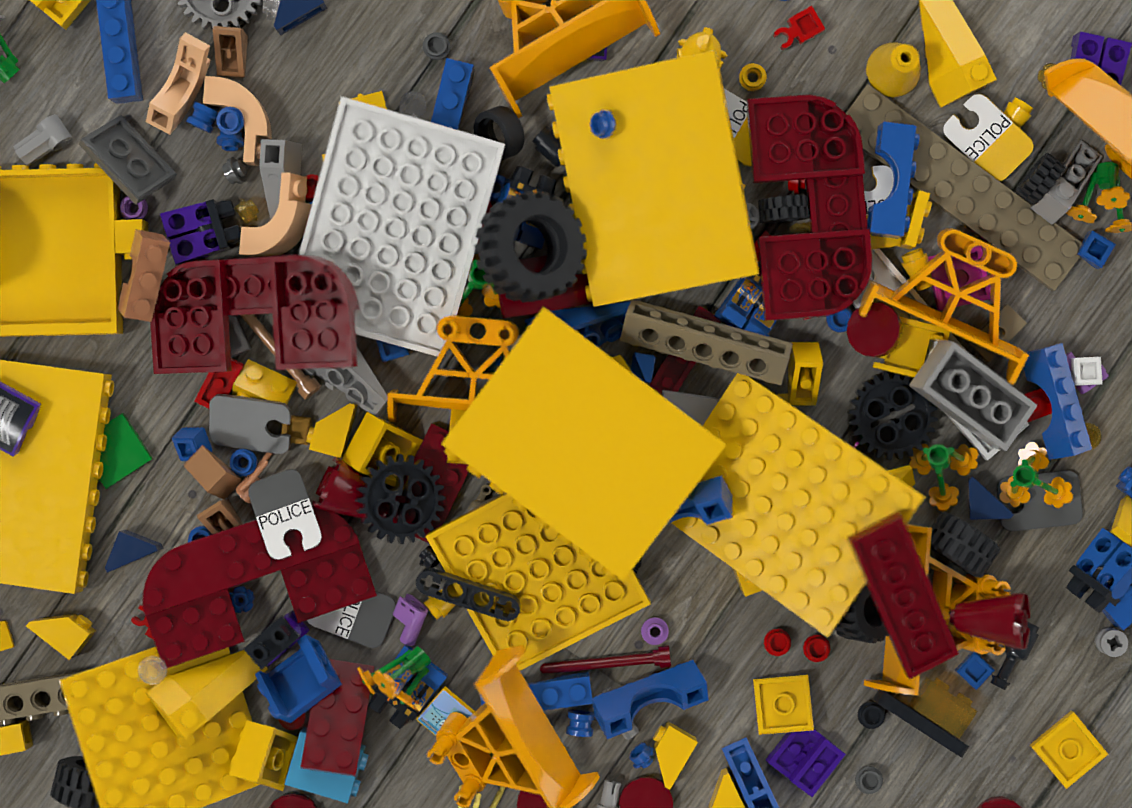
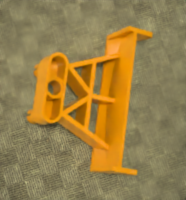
[489,0,660,118]
[1044,59,1132,179]
[859,228,1029,385]
[387,315,519,423]
[863,524,1010,695]
[427,645,600,808]

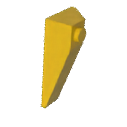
[918,0,997,108]
[146,650,268,739]

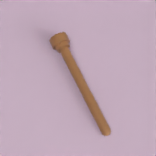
[240,314,321,400]

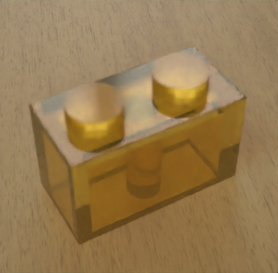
[909,677,978,739]

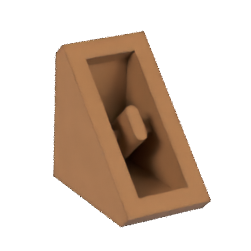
[213,26,248,77]
[183,445,243,500]
[197,499,243,534]

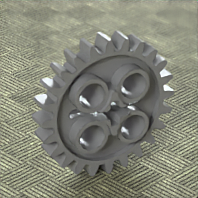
[178,0,263,30]

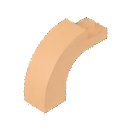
[146,32,211,135]
[203,76,272,166]
[239,173,312,258]

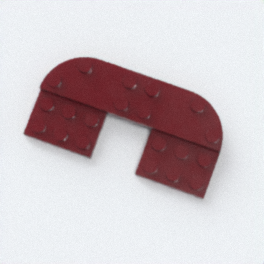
[746,95,872,321]
[150,255,359,374]
[142,507,377,670]

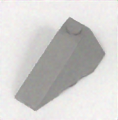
[300,346,388,416]

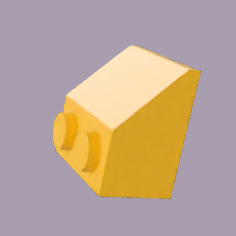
[342,412,423,487]
[229,720,298,791]

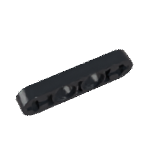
[416,568,521,621]
[873,690,970,758]

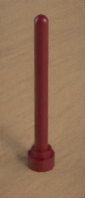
[540,645,671,674]

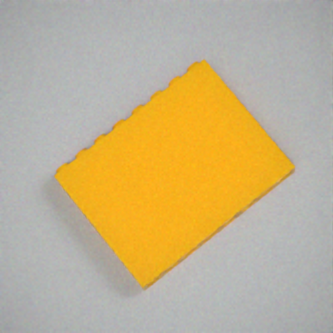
[547,50,760,307]
[0,163,123,337]
[442,307,726,581]
[0,360,114,594]

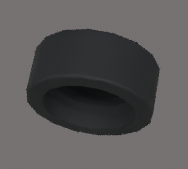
[473,105,525,161]

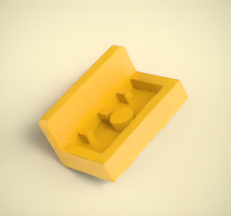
[896,190,932,250]
[232,359,297,405]

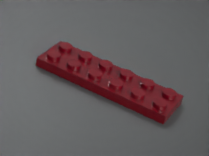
[847,512,959,680]

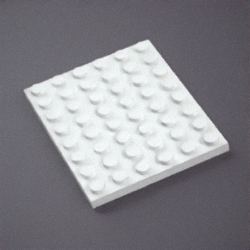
[299,96,505,358]

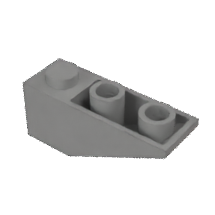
[259,139,302,220]
[1030,140,1103,225]

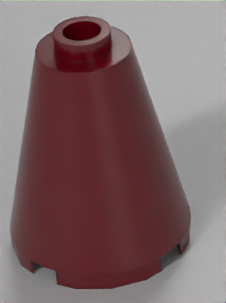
[312,457,390,519]
[950,593,1031,649]

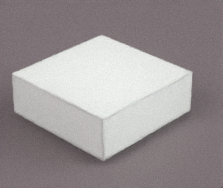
[1071,357,1102,386]

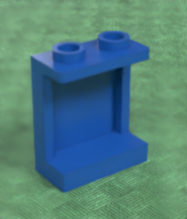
[255,634,342,723]

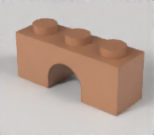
[118,229,170,322]

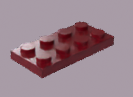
[393,423,469,544]
[300,659,375,777]

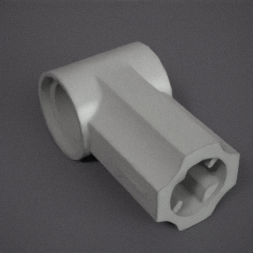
[13,114,73,166]

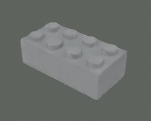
[909,340,1038,451]

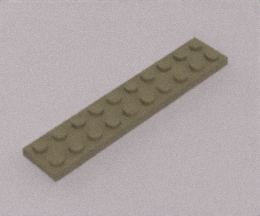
[846,84,1082,291]

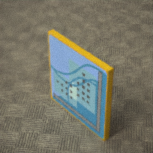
[416,686,475,736]

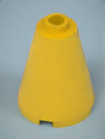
[866,42,921,98]

